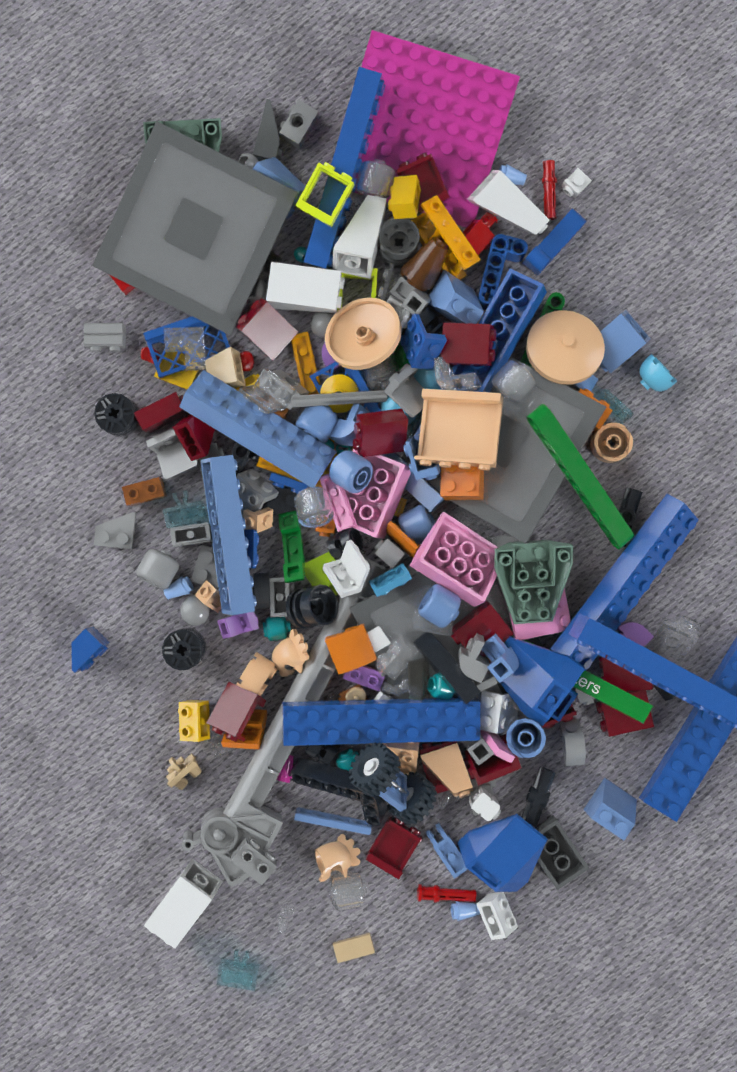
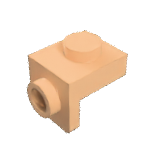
[243,507,273,533]

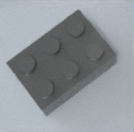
[535,815,589,890]

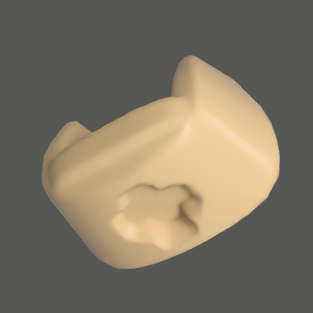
[345,687,366,701]

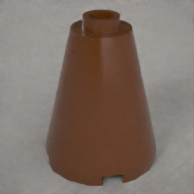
[400,236,449,292]

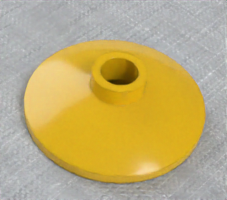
[320,374,359,413]

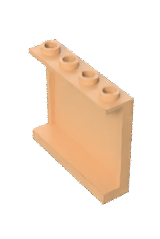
[414,389,503,471]

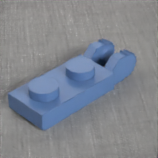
[426,823,468,879]

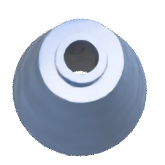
[506,718,546,758]

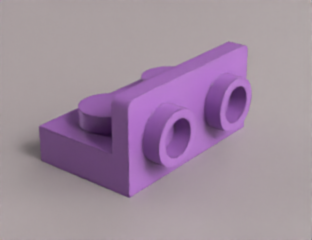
[343,666,385,691]

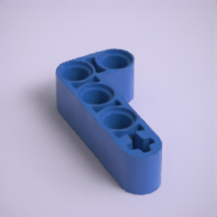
[523,208,587,276]
[477,234,528,310]

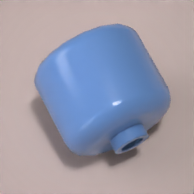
[295,405,338,443]
[329,450,373,493]
[398,504,436,545]
[418,584,461,628]

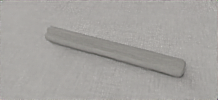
[291,390,388,407]

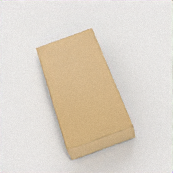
[333,932,375,963]

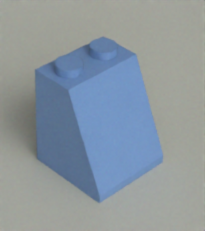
[253,157,306,219]
[427,270,484,324]
[600,310,651,373]
[583,778,637,840]

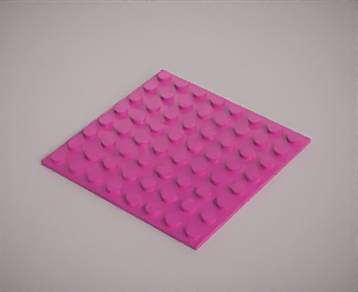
[355,30,520,228]

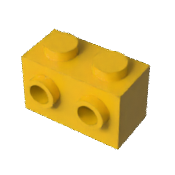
[388,175,421,219]
[178,700,210,742]

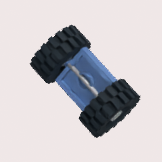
[349,742,437,825]

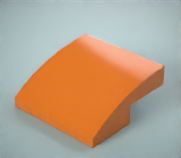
[386,521,420,559]
[325,623,377,675]
[221,709,268,750]

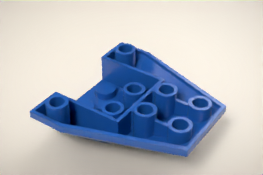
[490,636,585,726]
[457,814,548,892]

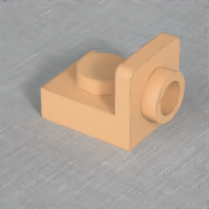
[195,581,221,613]

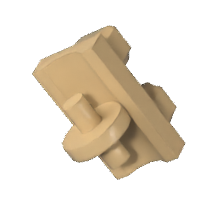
[166,753,202,790]

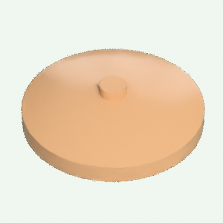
[325,298,402,370]
[526,310,605,385]

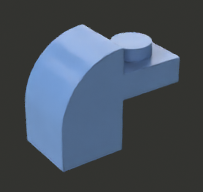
[329,403,369,446]
[482,634,519,683]

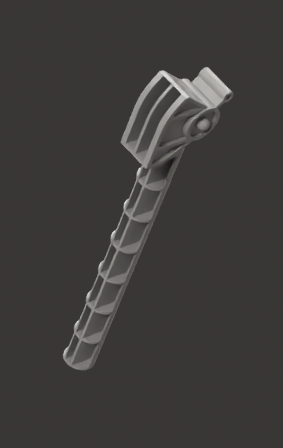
[182,556,389,886]

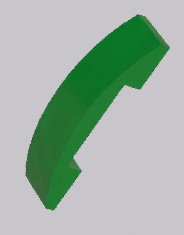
[278,510,305,583]

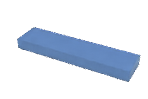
[383,453,444,512]
[294,807,372,835]

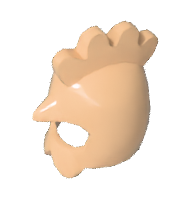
[272,629,309,677]
[315,834,360,882]

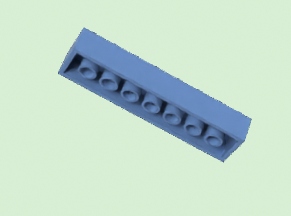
[179,370,337,489]
[201,455,256,615]

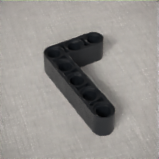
[289,758,387,826]

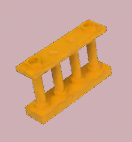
[411,195,480,281]

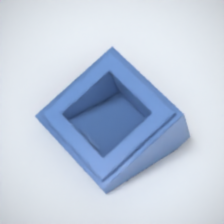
[572,375,598,391]

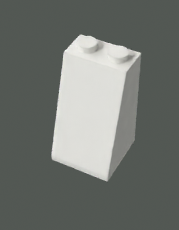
[467,170,549,235]
[333,195,387,279]
[266,262,345,313]
[144,859,223,948]

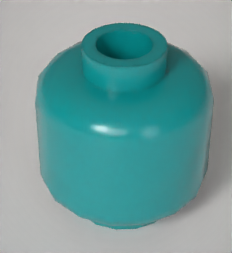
[262,616,291,641]
[427,673,456,699]
[336,749,359,771]

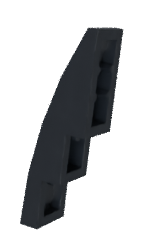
[413,630,481,704]

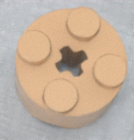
[590,423,633,463]
[236,652,278,696]

